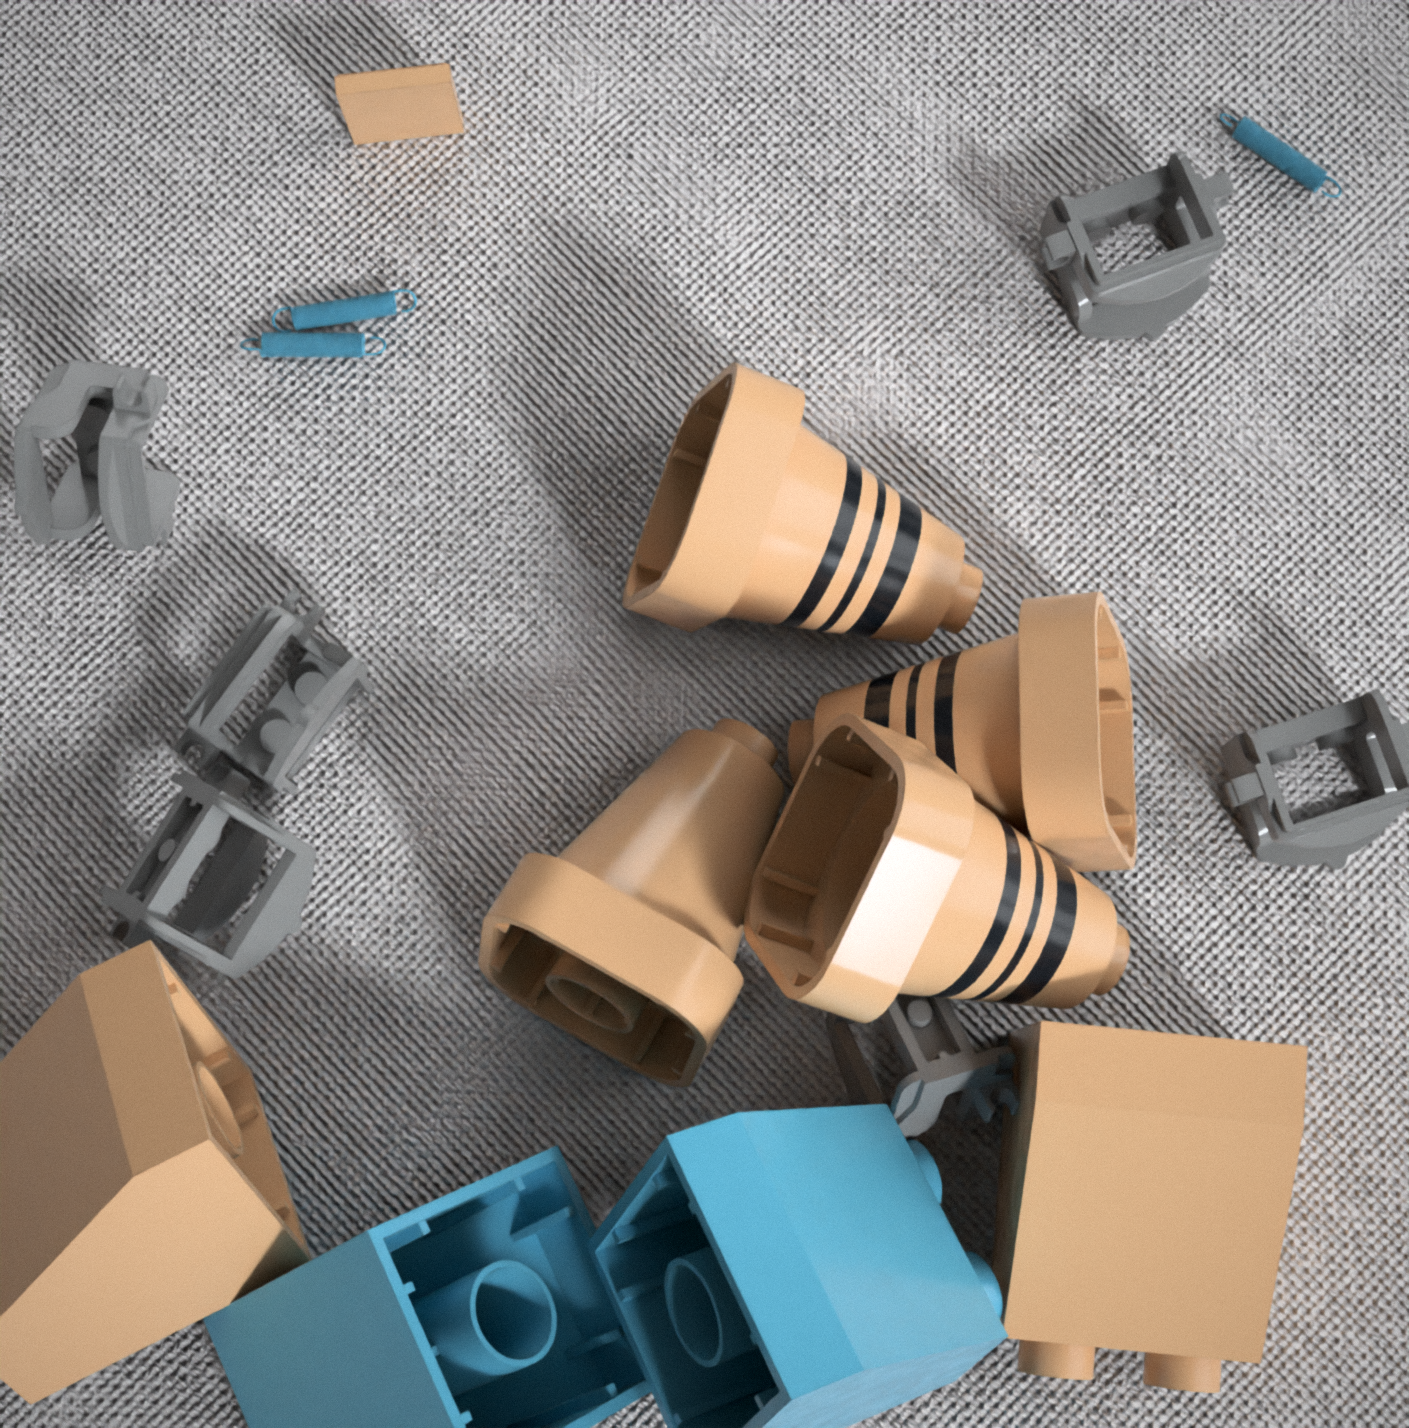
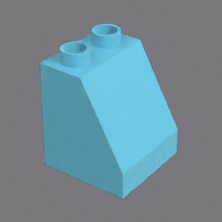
[586,1104,1008,1428]
[203,1145,651,1428]

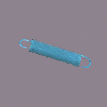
[1220,113,1342,198]
[272,289,417,333]
[240,332,386,358]

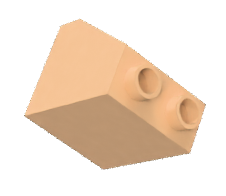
[0,939,312,1405]
[992,1021,1308,1393]

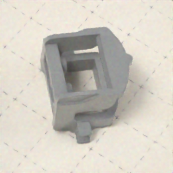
[1039,151,1236,341]
[14,359,180,552]
[174,589,375,796]
[1220,689,1409,870]
[99,761,316,979]
[826,994,1020,1140]

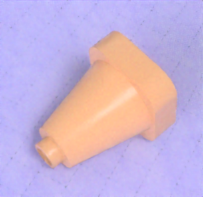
[478,718,784,1087]

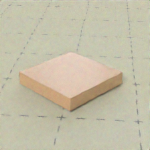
[334,63,464,145]

